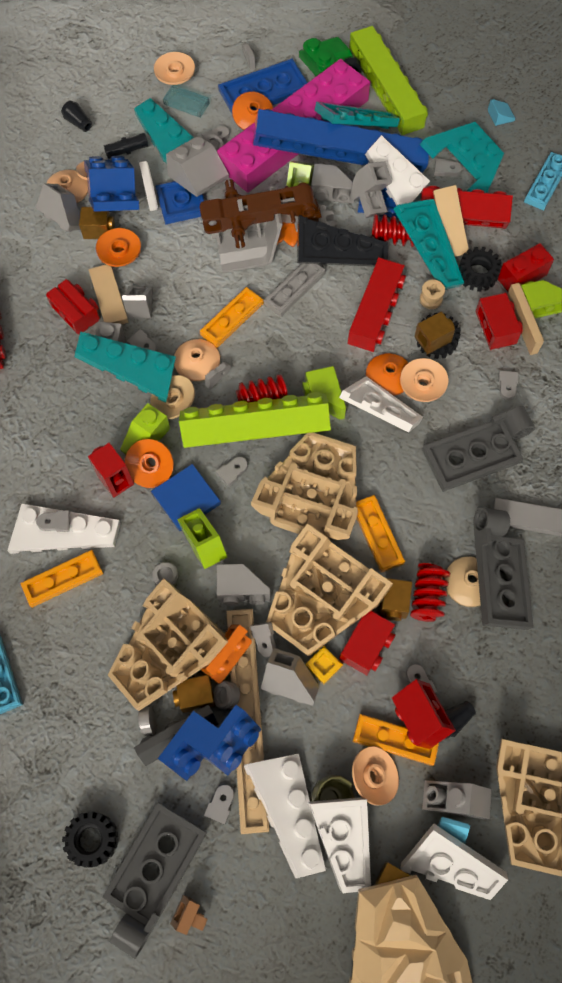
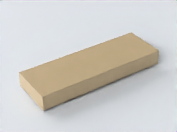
[433,185,469,257]
[89,265,129,324]
[507,283,544,355]

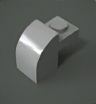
[352,161,392,218]

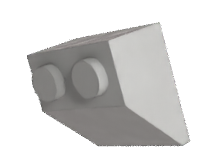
[166,135,229,197]

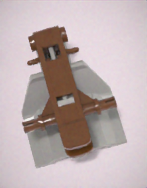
[199,179,336,273]

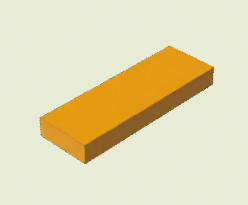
[200,287,264,348]
[356,495,405,573]
[20,550,103,608]
[352,714,439,766]

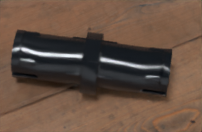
[103,133,148,159]

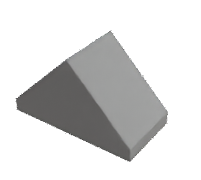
[122,286,153,318]

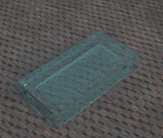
[163,85,210,118]

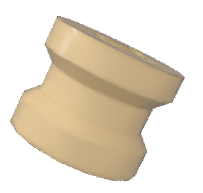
[420,280,445,309]

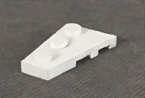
[365,135,430,206]
[339,376,423,432]
[308,797,371,893]
[400,824,508,900]

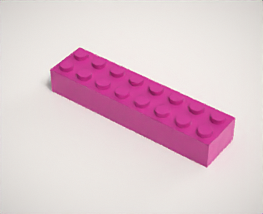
[217,59,370,193]

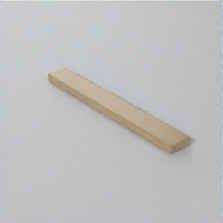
[226,609,269,834]

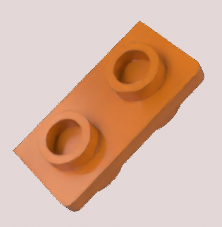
[201,624,252,684]

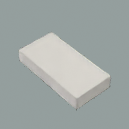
[139,161,158,211]

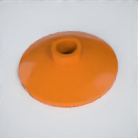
[232,92,273,130]
[96,228,141,267]
[366,353,408,396]
[125,439,174,488]

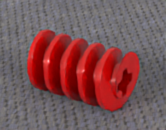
[371,214,415,247]
[236,374,288,403]
[410,563,451,622]

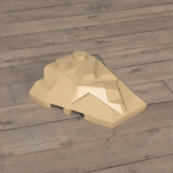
[251,432,358,540]
[266,523,393,656]
[108,578,228,711]
[496,739,562,877]
[349,875,472,983]

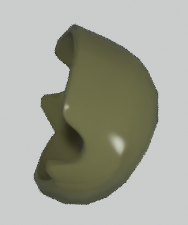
[312,775,355,801]

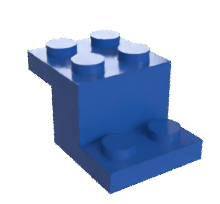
[84,156,139,212]
[158,705,261,781]

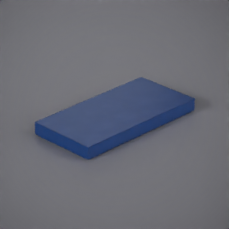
[218,58,307,113]

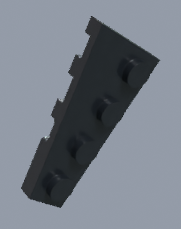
[297,215,388,267]

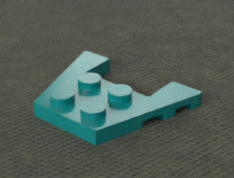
[420,122,504,193]

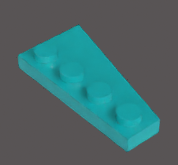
[134,98,194,164]
[314,101,400,129]
[393,199,464,290]
[74,331,176,403]

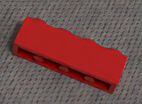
[420,186,513,229]
[348,257,406,352]

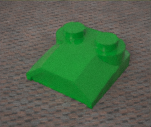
[299,37,353,76]

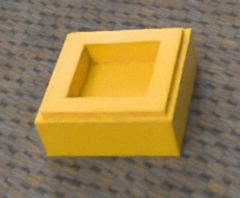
[305,646,343,685]

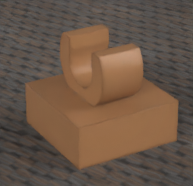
[170,895,208,935]

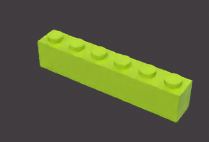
[349,26,428,136]
[179,392,331,448]

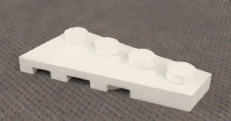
[7,504,121,554]
[244,754,326,878]

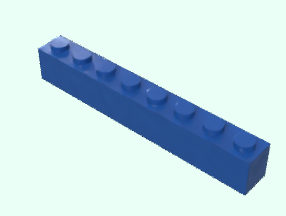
[253,109,429,174]

